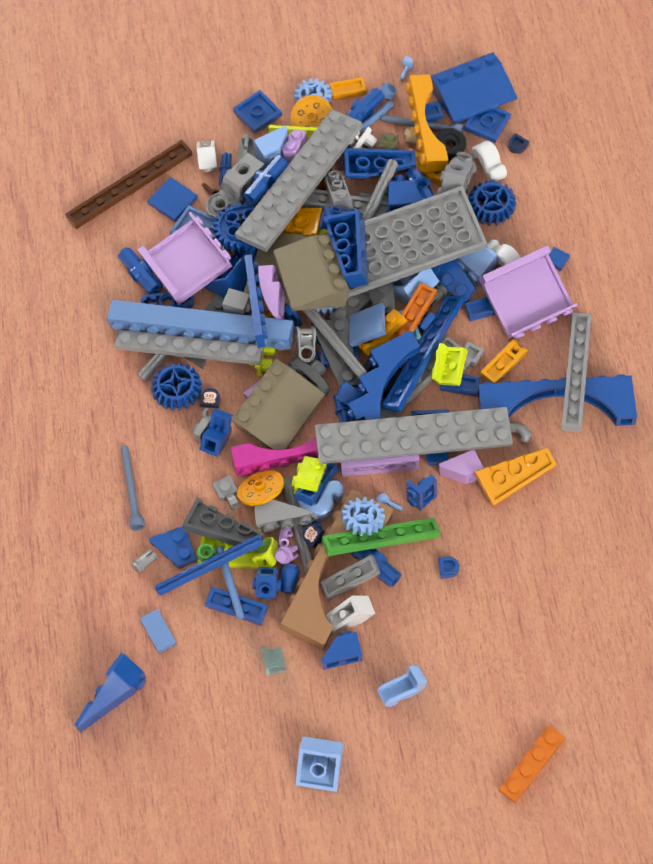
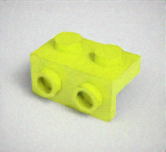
[432,343,468,386]
[291,456,327,495]

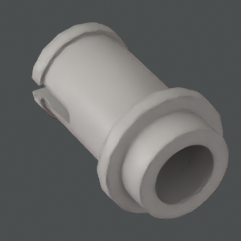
[131,549,157,573]

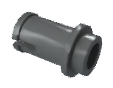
[430,284,448,307]

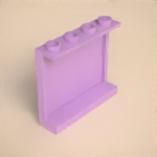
[137,212,232,305]
[479,246,578,340]

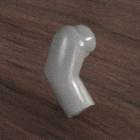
[509,422,532,443]

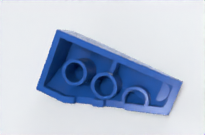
[342,148,416,178]

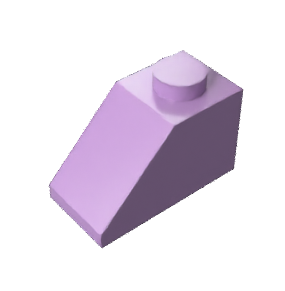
[438,450,483,484]

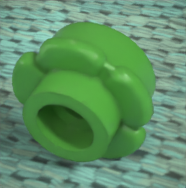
[197,544,216,562]

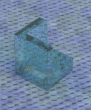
[260,646,286,675]

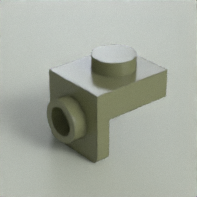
[379,133,399,150]

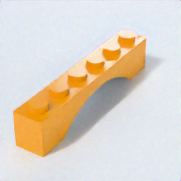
[405,75,448,172]

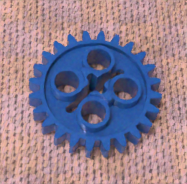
[213,201,255,253]

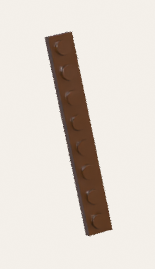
[65,140,193,229]

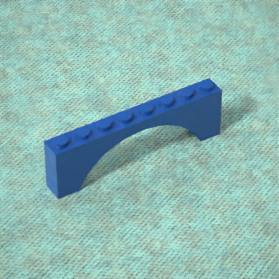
[478,374,637,426]

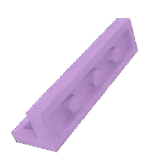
[341,455,419,477]

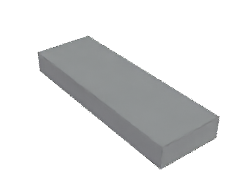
[320,555,381,600]

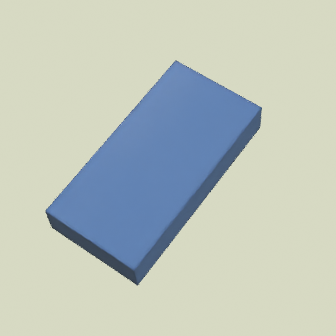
[140,609,177,654]

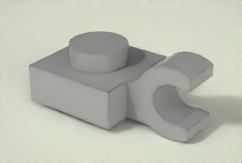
[463,342,484,375]
[193,408,211,444]
[212,475,239,510]

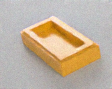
[329,77,367,101]

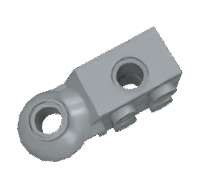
[437,152,477,195]
[206,153,265,217]

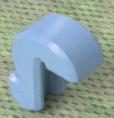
[298,480,344,521]
[377,665,427,707]

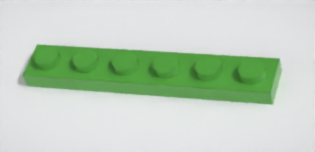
[322,518,441,556]

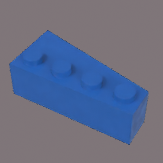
[323,210,368,288]

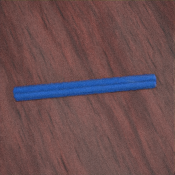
[155,534,264,595]

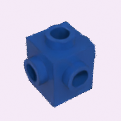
[252,567,282,600]

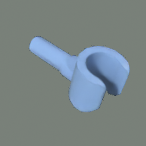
[400,56,413,81]
[376,493,403,511]

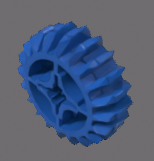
[468,179,516,226]
[151,362,202,411]

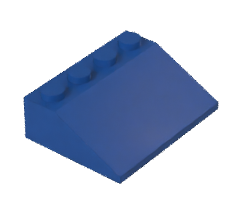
[431,52,517,124]

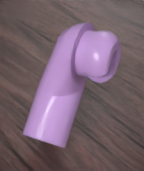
[278,528,293,547]

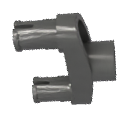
[288,357,331,396]

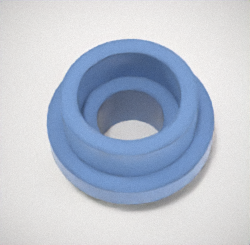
[380,83,397,100]

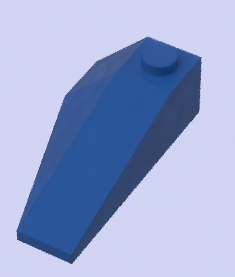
[203,247,258,298]
[74,652,146,732]

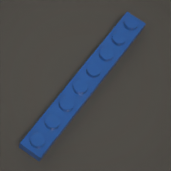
[382,295,464,412]

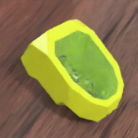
[252,537,279,569]

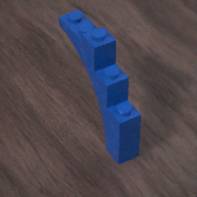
[347,330,420,421]

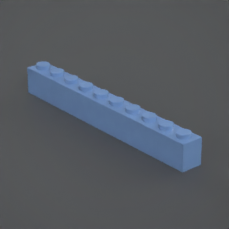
[107,300,295,350]

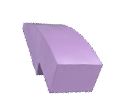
[258,265,285,320]

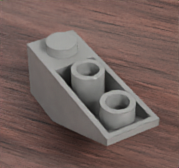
[324,171,352,209]
[254,500,318,532]

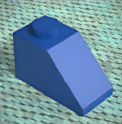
[322,631,363,670]

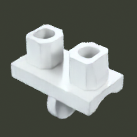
[348,127,377,149]

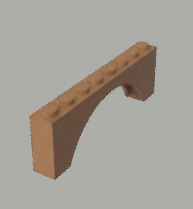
[279,489,394,651]

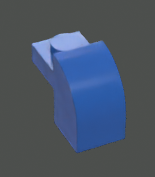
[200,408,232,457]

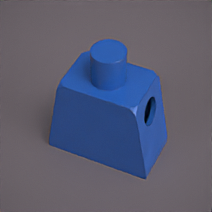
[387,175,422,213]

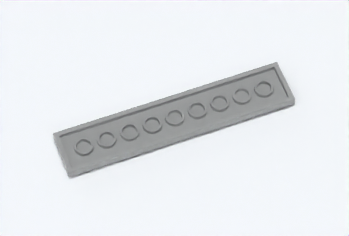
[235,109,363,252]
[315,407,513,464]

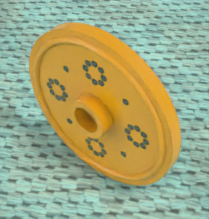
[291,95,332,128]
[237,470,284,506]

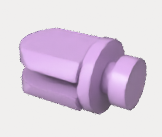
[275,545,299,564]

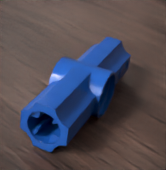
[346,87,385,122]
[243,155,288,205]
[405,167,435,200]
[118,247,162,294]
[350,549,401,588]

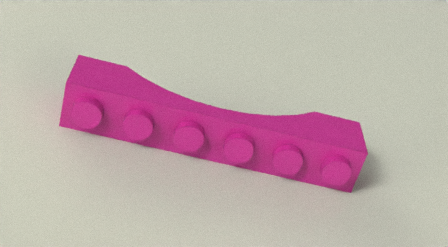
[231,437,318,476]

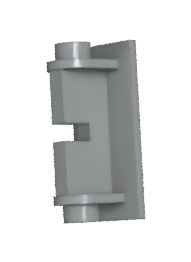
[237,134,256,161]

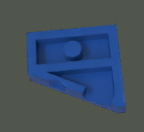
[149,526,198,569]

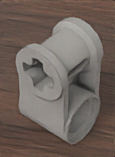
[294,326,316,362]

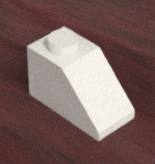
[197,140,217,171]
[326,596,375,633]

